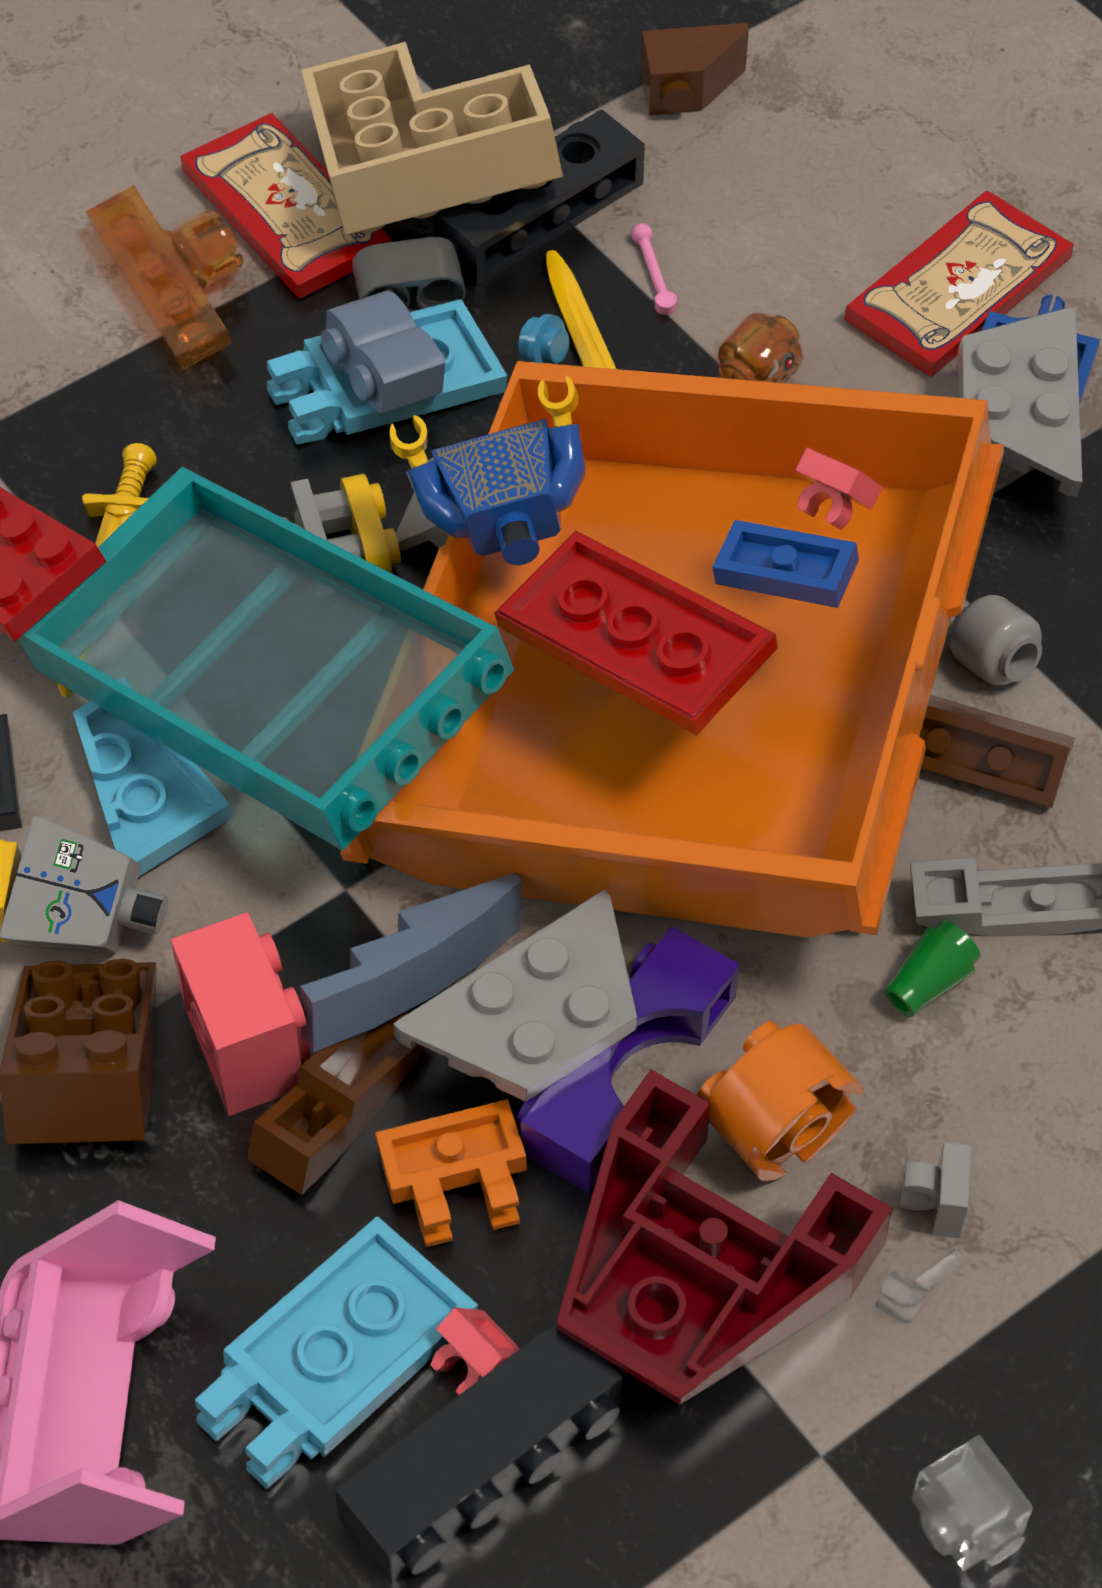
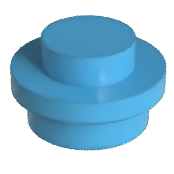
[518,314,569,364]

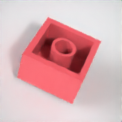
[170,912,310,1116]

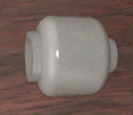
[950,595,1042,686]

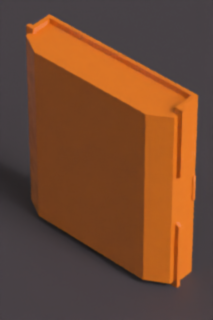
[340,361,1004,938]

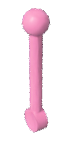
[631,223,677,315]

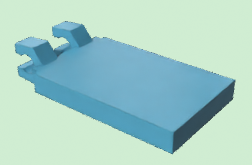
[267,299,507,445]
[195,1216,478,1489]

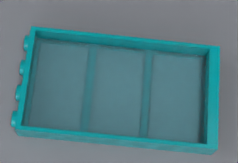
[18,467,514,851]

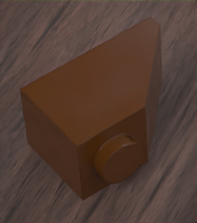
[640,23,749,115]

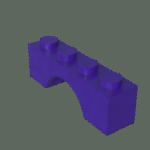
[517,926,739,1195]

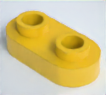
[340,474,401,574]

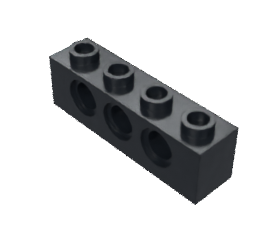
[433,109,645,286]

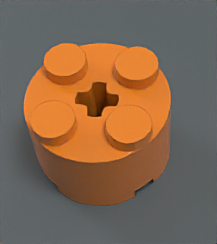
[697,1021,864,1181]

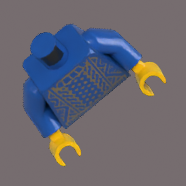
[389,376,585,565]

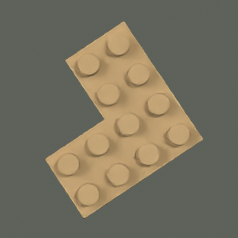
[301,42,563,235]

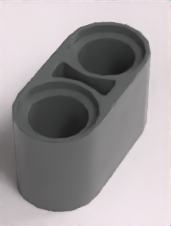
[352,237,466,312]

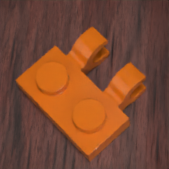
[375,1099,527,1248]

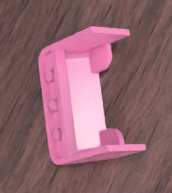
[0,1200,216,1545]

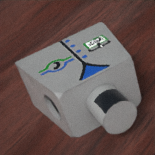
[0,815,168,953]

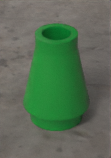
[884,920,981,1017]

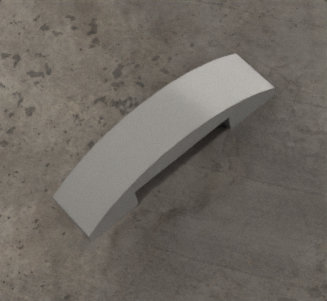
[910,857,1102,936]

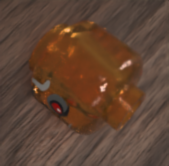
[718,312,803,383]

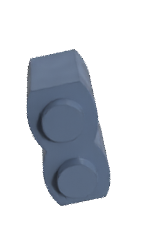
[321,290,445,414]

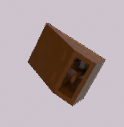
[0,959,157,1144]

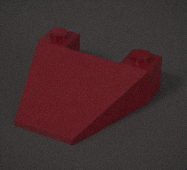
[556,1069,893,1404]

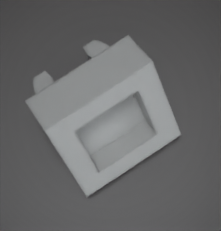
[900,1142,972,1238]

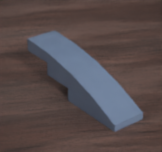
[300,873,522,1053]

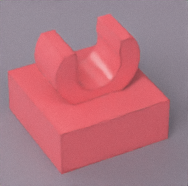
[795,448,883,530]
[431,1307,520,1395]

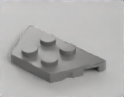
[958,308,1083,497]
[393,890,637,1101]

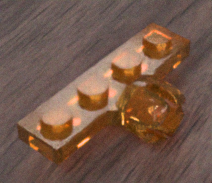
[86,185,244,370]

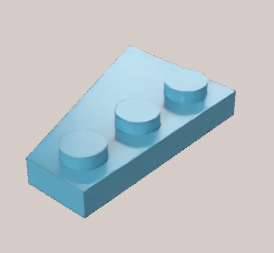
[73,680,233,876]

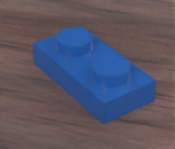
[712,520,859,608]

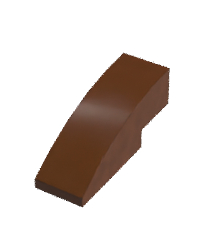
[247,1012,426,1195]

